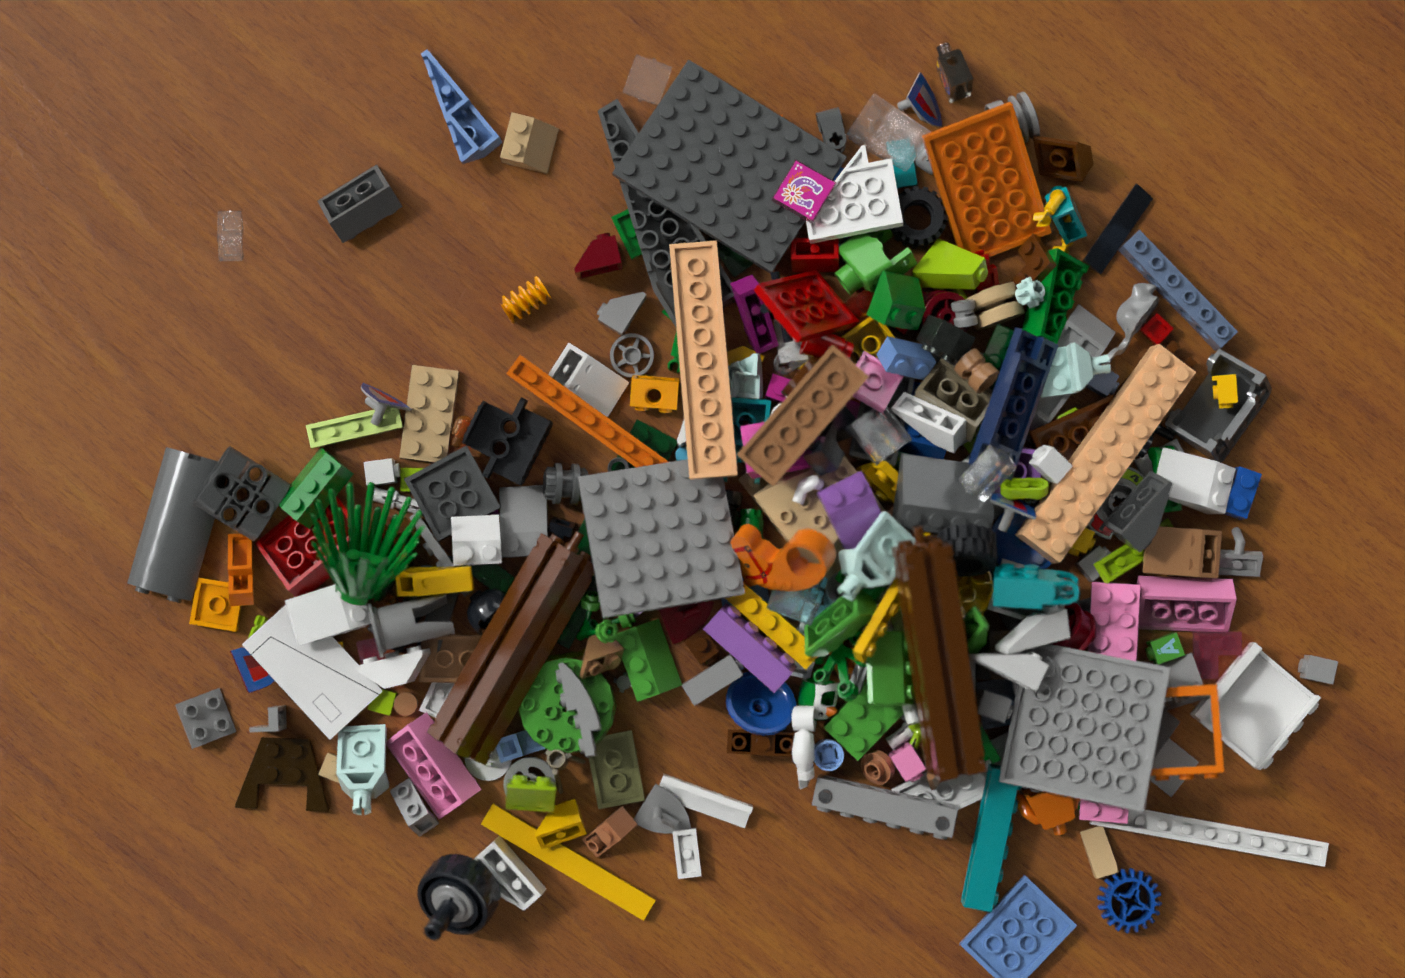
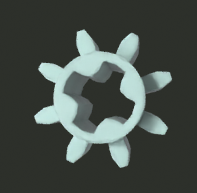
[1015,277,1045,309]

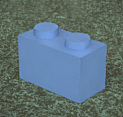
[877,336,936,380]

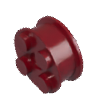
[918,290,970,333]
[1049,602,1096,651]

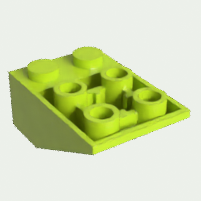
[506,775,556,812]

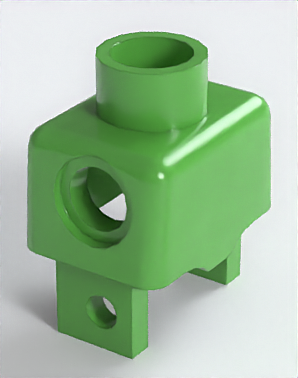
[834,229,917,298]

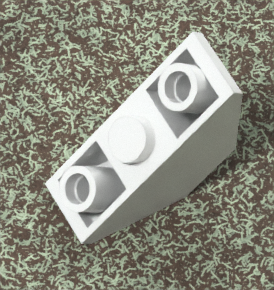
[356,646,431,689]

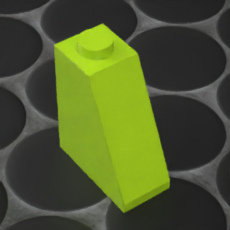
[912,238,988,289]

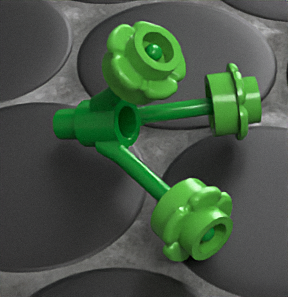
[576,591,636,643]

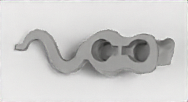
[1103,283,1159,374]

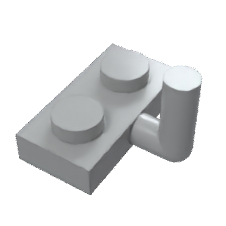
[1219,527,1263,577]

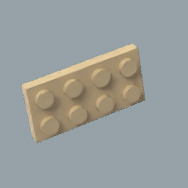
[399,365,460,463]

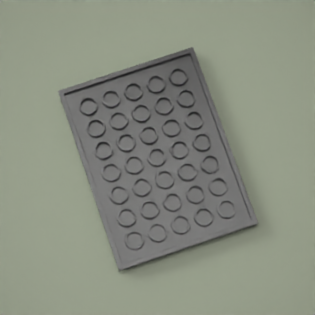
[612,59,847,273]

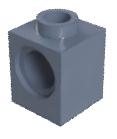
[1085,364,1119,398]

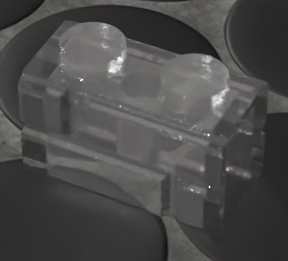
[958,445,1017,501]

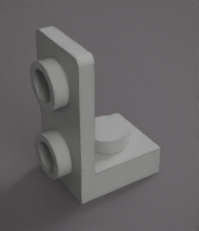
[390,778,439,837]

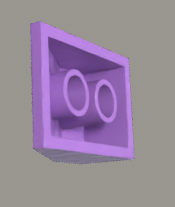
[816,471,881,550]

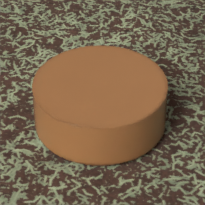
[394,692,418,716]

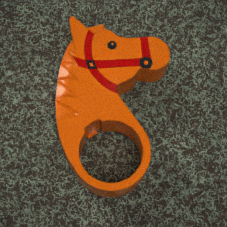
[731,524,836,591]

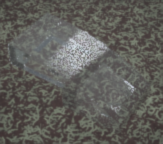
[217,211,244,261]

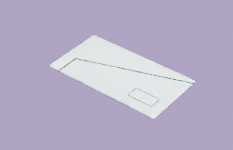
[242,605,382,739]

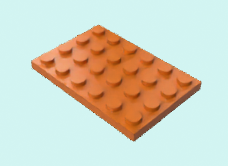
[921,102,1052,257]

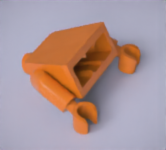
[1015,788,1080,836]

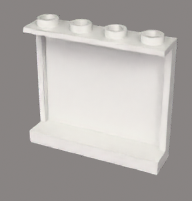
[1190,642,1321,771]

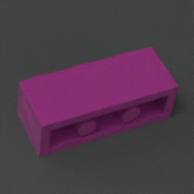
[730,275,779,354]

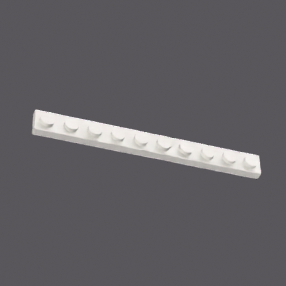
[1090,809,1329,867]

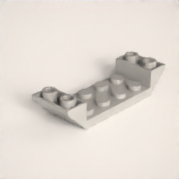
[1026,304,1116,444]

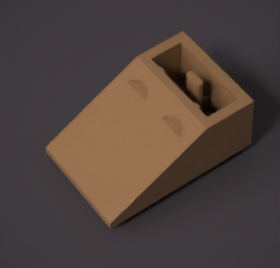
[1142,526,1222,578]

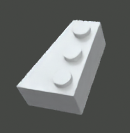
[474,836,547,910]

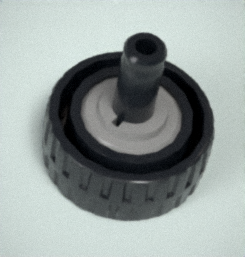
[417,854,500,940]

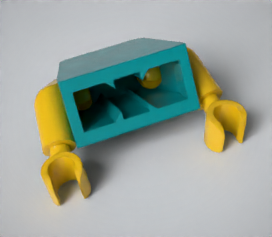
[1033,186,1087,254]

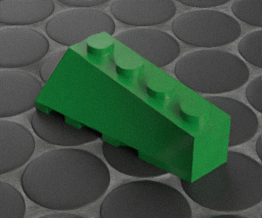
[1022,248,1089,344]

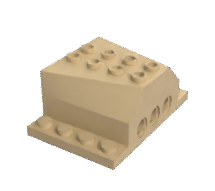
[738,456,886,590]

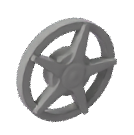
[610,333,654,377]

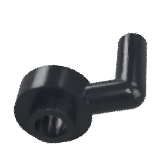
[1137,425,1175,458]

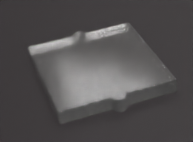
[623,54,672,105]

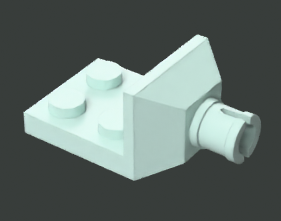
[1040,343,1111,398]
[837,512,915,601]
[336,724,389,815]

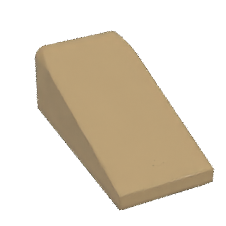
[1080,826,1119,879]

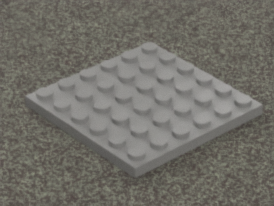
[578,459,745,619]
[999,644,1171,812]

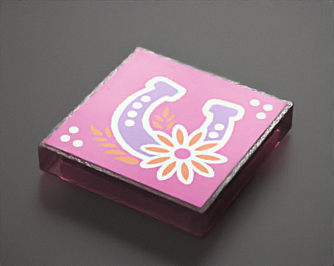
[771,159,837,224]

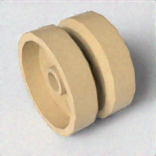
[966,282,1025,331]

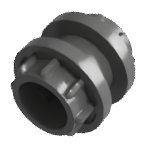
[543,463,589,505]

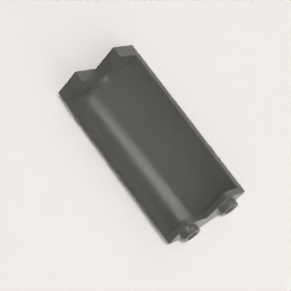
[127,447,226,603]

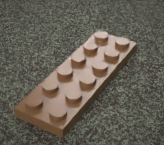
[737,345,869,486]

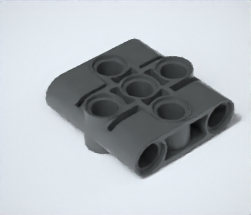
[193,446,290,541]

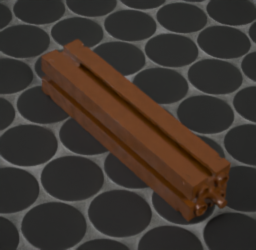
[891,526,987,782]
[427,531,595,765]

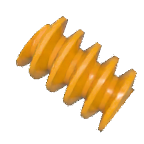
[500,276,552,324]

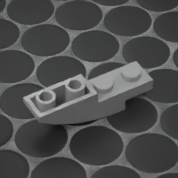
[556,663,602,757]

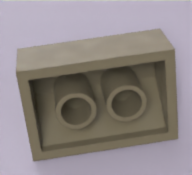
[914,358,993,442]

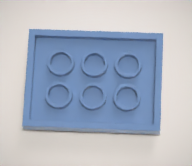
[959,875,1077,978]

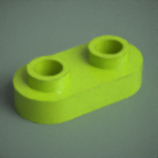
[1000,478,1049,500]

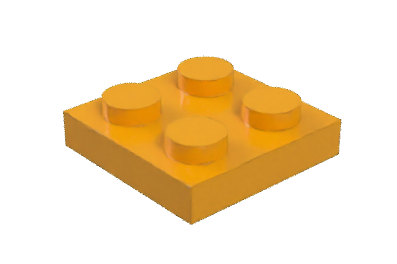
[189,577,242,632]

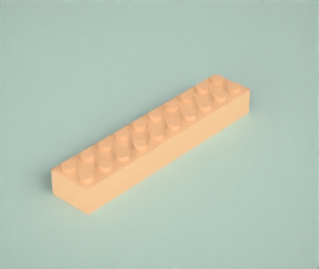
[1015,344,1196,563]

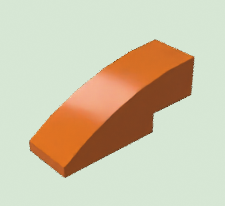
[228,533,254,606]

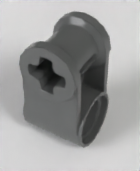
[816,107,846,153]

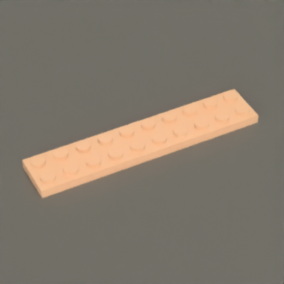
[669,241,738,480]

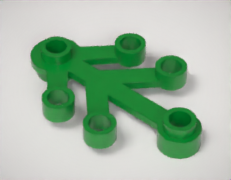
[813,631,867,702]

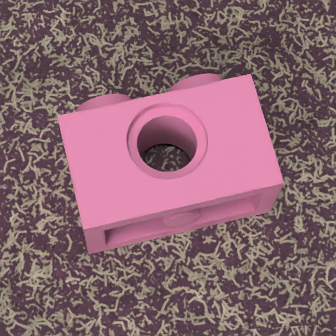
[888,742,926,782]

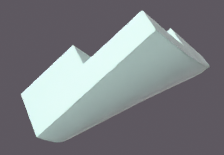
[728,353,763,399]

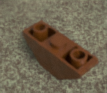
[727,729,795,757]

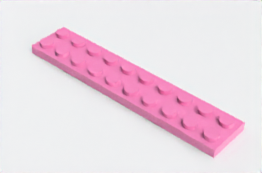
[1079,582,1141,824]

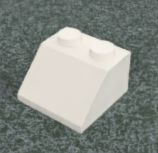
[451,515,502,566]

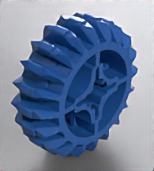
[1097,868,1162,933]

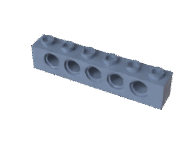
[1118,230,1238,351]

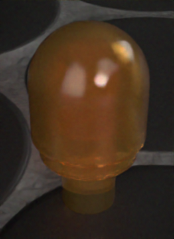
[451,415,472,448]

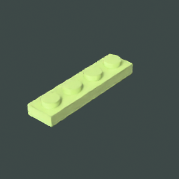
[306,406,404,449]

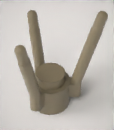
[545,749,586,794]

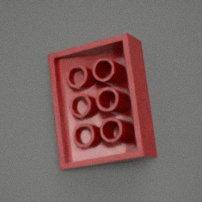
[255,495,362,597]

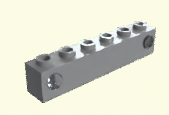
[812,774,959,840]

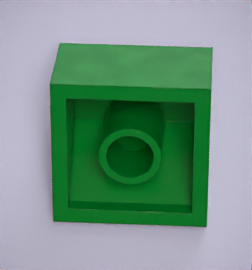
[866,270,926,331]

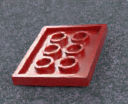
[754,270,859,343]

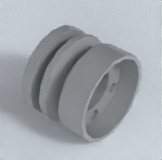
[984,92,1040,143]

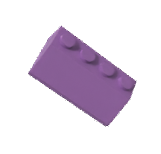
[703,603,797,693]

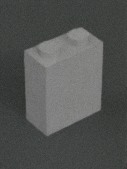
[682,654,744,706]

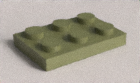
[589,730,645,809]

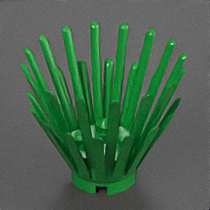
[311,482,425,606]

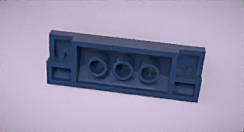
[968,328,1059,480]

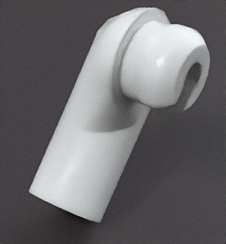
[792,475,824,505]

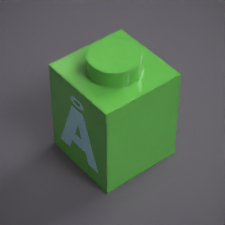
[1145,632,1185,665]

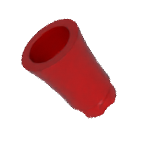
[799,334,854,359]

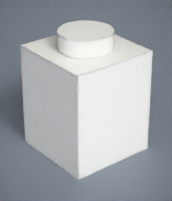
[1029,445,1072,484]
[364,458,400,486]

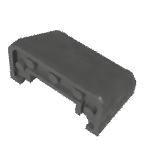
[1165,349,1272,463]

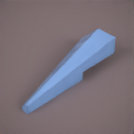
[421,49,503,164]

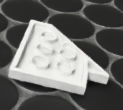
[806,145,904,244]

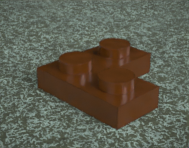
[1011,234,1057,289]

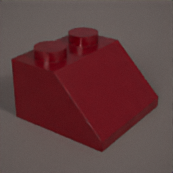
[574,233,623,279]

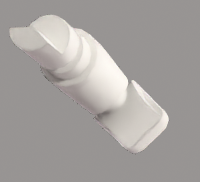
[792,706,817,789]

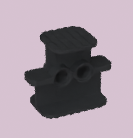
[462,397,553,486]

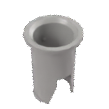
[367,593,455,657]

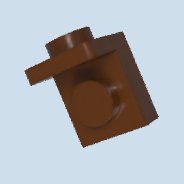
[684,628,719,666]

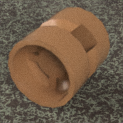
[954,349,1000,394]

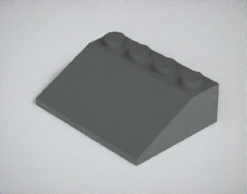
[892,454,994,533]

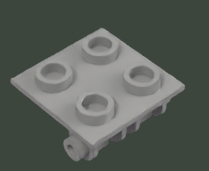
[1155,653,1208,711]
[175,688,236,749]

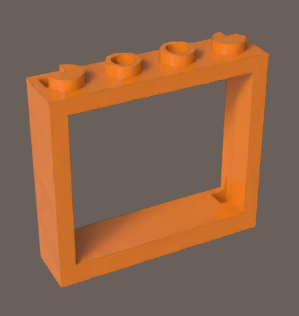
[1151,684,1224,781]

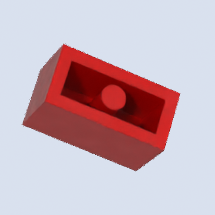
[791,238,839,272]

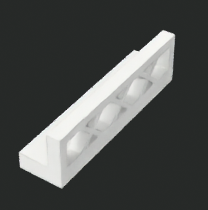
[660,774,753,828]

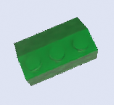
[279,447,354,529]

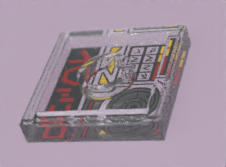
[847,406,912,466]

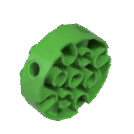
[519,658,616,754]

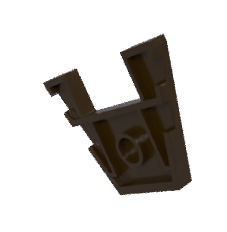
[235,737,329,812]

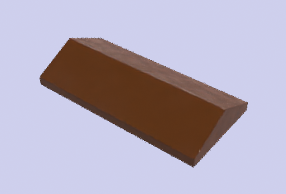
[1029,395,1114,461]

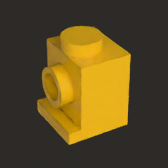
[1212,374,1238,409]

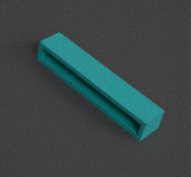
[961,764,1022,912]

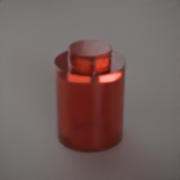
[846,290,874,319]

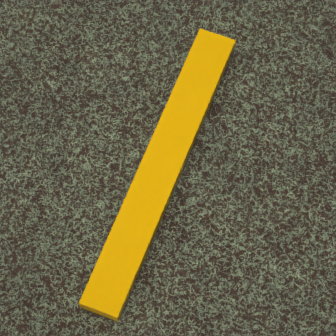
[481,803,656,921]

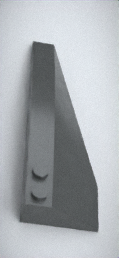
[598,99,736,327]

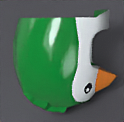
[798,678,839,721]

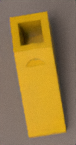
[396,566,474,596]

